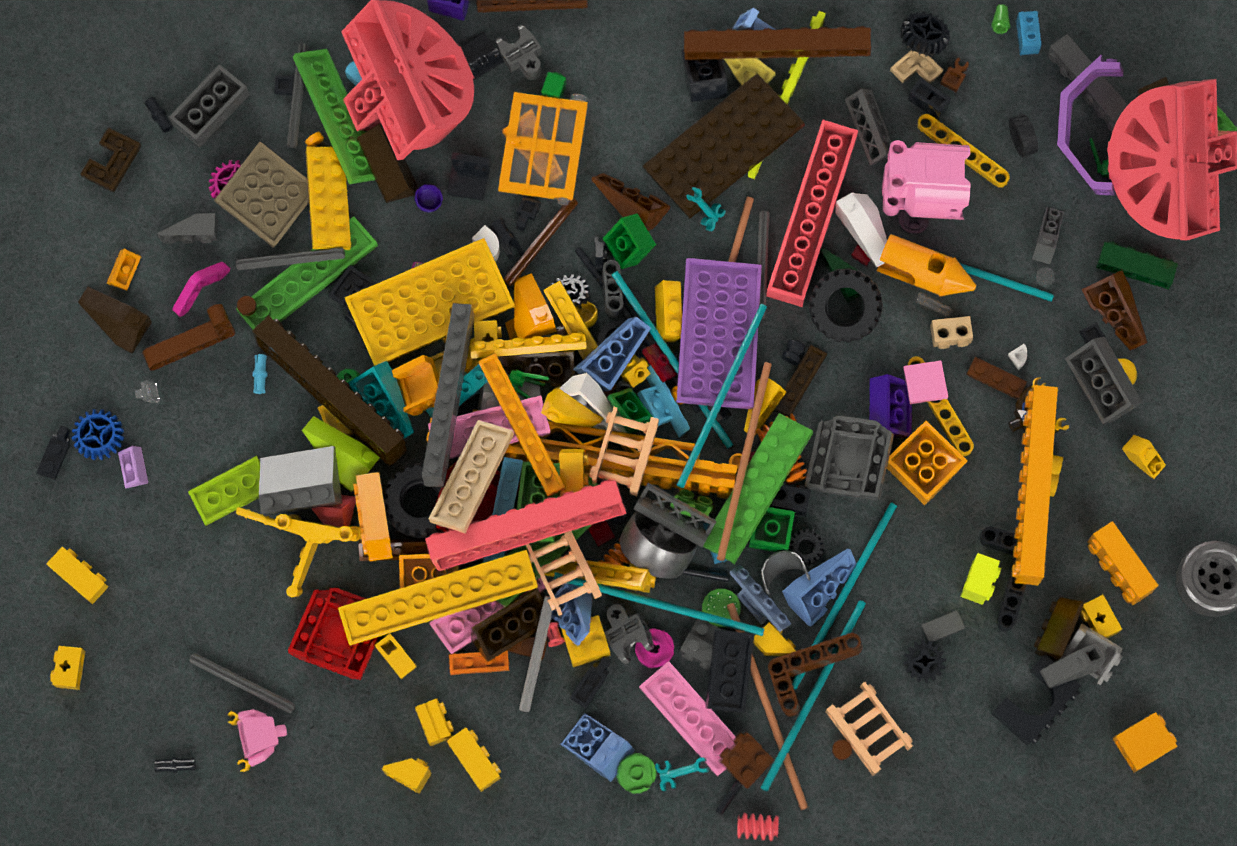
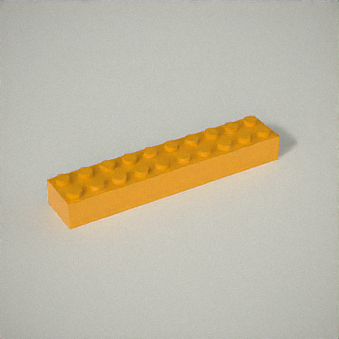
[1012,385,1058,585]

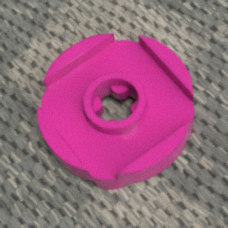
[635,629,674,668]

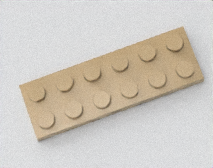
[429,420,514,533]

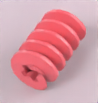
[737,813,779,841]

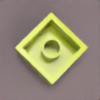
[960,553,1001,605]

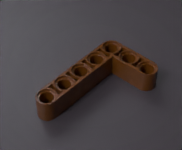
[142,304,236,370]
[768,633,863,717]

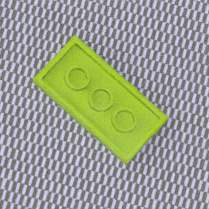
[188,456,260,526]

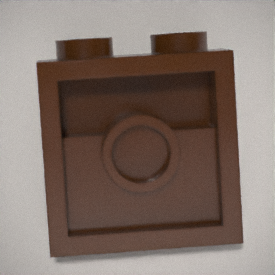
[718,732,774,789]

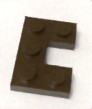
[80,128,142,193]

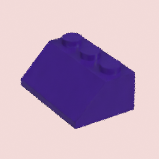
[869,374,912,438]

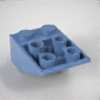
[561,713,635,781]

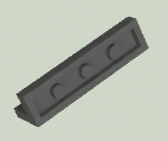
[845,89,896,165]
[634,483,716,547]

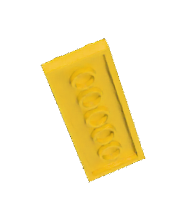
[306,146,351,250]

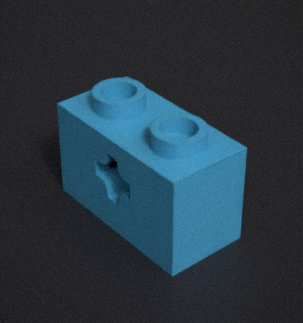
[1016,11,1041,55]

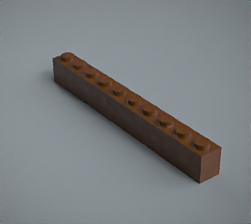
[684,26,871,60]

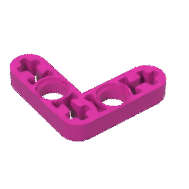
[172,262,230,317]

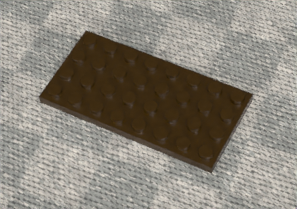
[643,73,805,219]

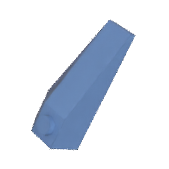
[782,549,857,627]
[551,583,592,646]

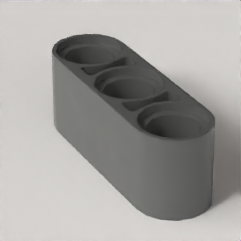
[602,260,623,318]

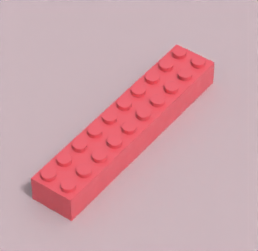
[766,120,858,307]
[425,480,626,571]

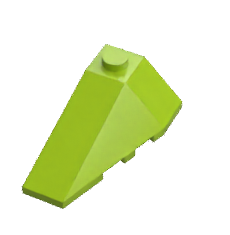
[302,416,380,492]

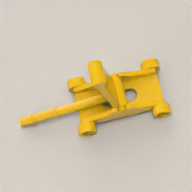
[236,507,361,597]

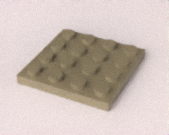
[214,142,309,248]

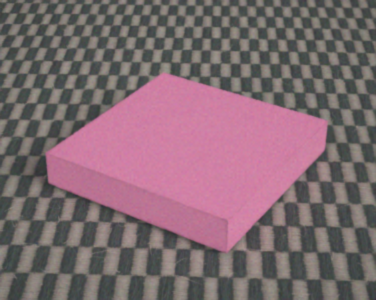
[903,361,948,404]

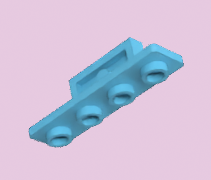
[637,365,690,437]

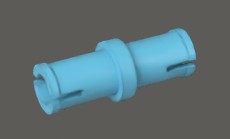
[252,354,268,394]

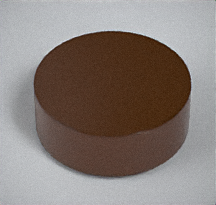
[237,296,257,316]
[832,740,852,760]

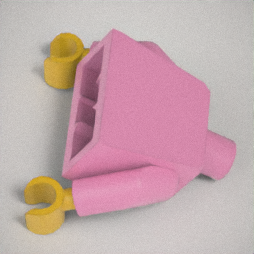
[228,709,287,772]

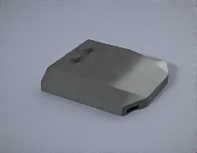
[805,416,894,500]

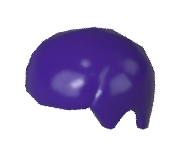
[414,184,443,213]

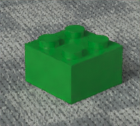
[603,214,656,269]
[749,507,795,552]

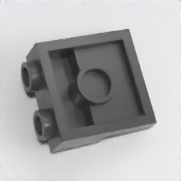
[680,619,722,671]

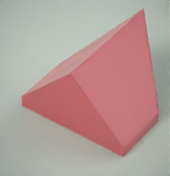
[312,495,356,527]

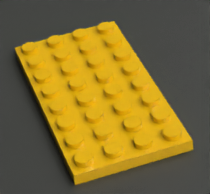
[345,238,515,366]

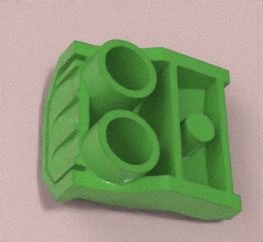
[670,489,714,518]

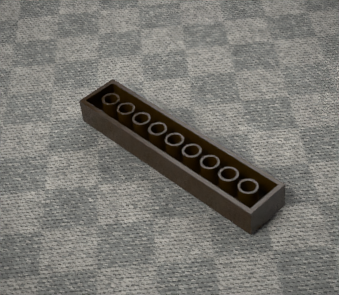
[252,315,407,467]

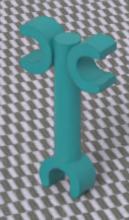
[686,187,726,232]
[655,757,709,791]

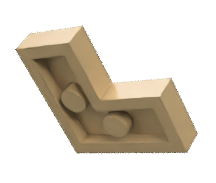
[890,50,943,84]

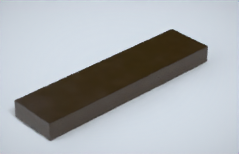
[774,345,827,418]

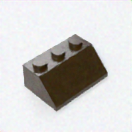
[1033,597,1084,662]

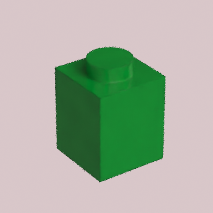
[542,72,566,98]

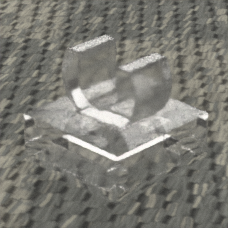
[135,380,160,404]

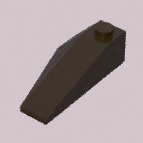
[497,350,576,387]

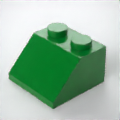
[607,388,653,434]

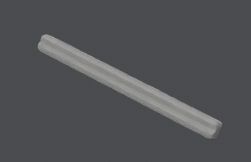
[519,596,552,712]

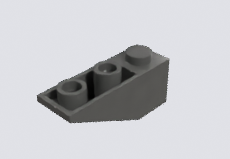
[1032,207,1064,264]
[158,213,218,244]
[1040,643,1106,688]

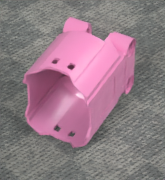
[882,140,970,220]

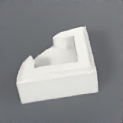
[1008,344,1027,370]

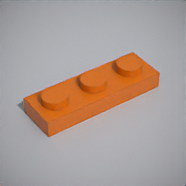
[449,650,509,675]

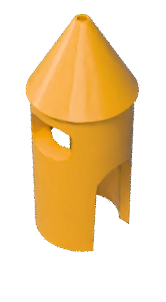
[876,234,976,297]

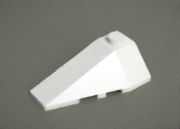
[836,193,887,268]
[559,373,627,433]

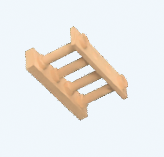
[589,407,659,496]
[526,531,602,616]
[826,682,912,776]

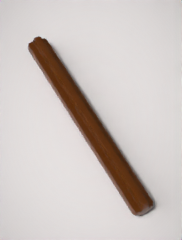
[503,198,578,286]

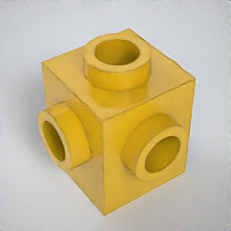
[621,355,651,388]

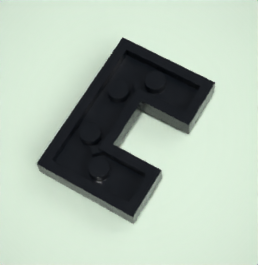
[328,265,377,307]

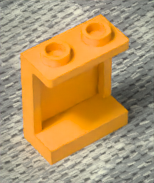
[392,355,439,416]
[1113,712,1177,773]

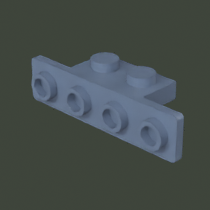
[729,565,791,631]

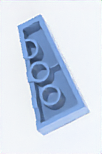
[573,317,651,392]

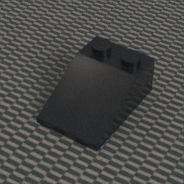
[681,49,728,102]

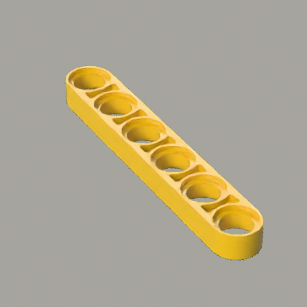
[917,114,1010,187]
[907,356,974,456]

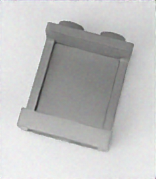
[1059,623,1123,685]

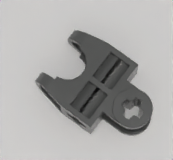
[495,25,542,80]
[604,604,654,665]

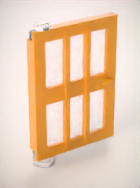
[498,92,588,205]

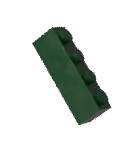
[1096,242,1178,290]

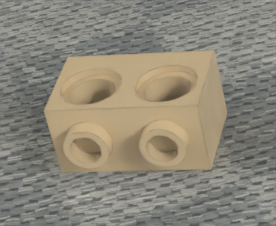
[930,316,973,349]

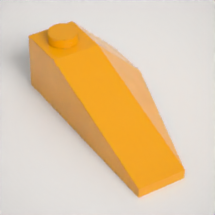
[514,273,557,339]

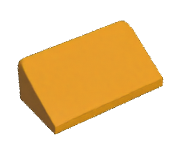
[107,249,141,291]

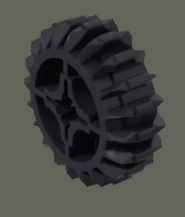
[900,11,950,57]

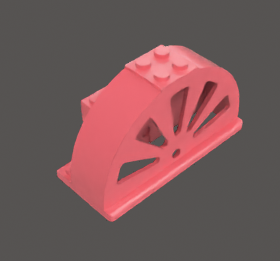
[341,0,474,160]
[1107,79,1237,241]

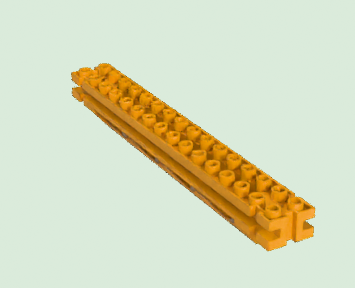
[427,409,737,499]

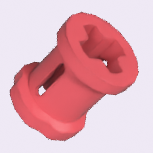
[547,622,565,647]

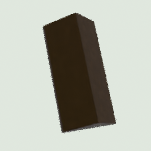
[357,124,418,203]
[471,588,553,662]

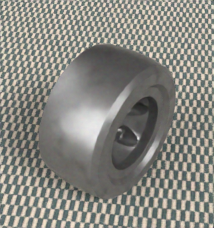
[620,511,697,579]
[1176,541,1237,617]

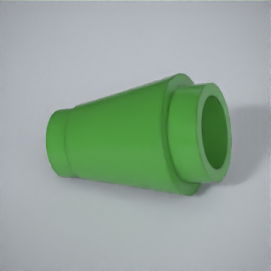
[992,5,1010,34]

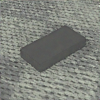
[921,610,965,643]

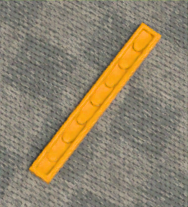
[478,353,565,497]

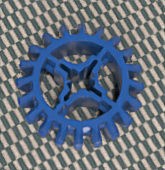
[72,409,124,460]

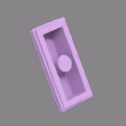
[118,446,148,488]

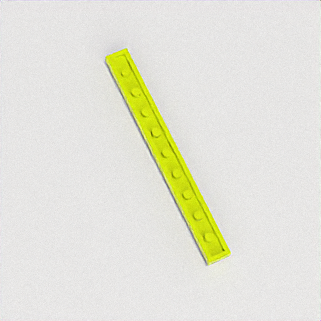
[748,11,826,179]

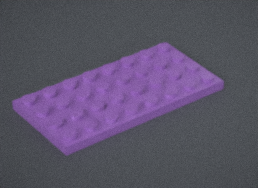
[676,258,762,409]

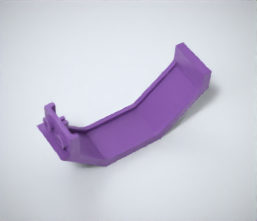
[1057,55,1124,195]

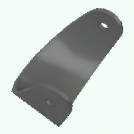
[762,550,811,595]

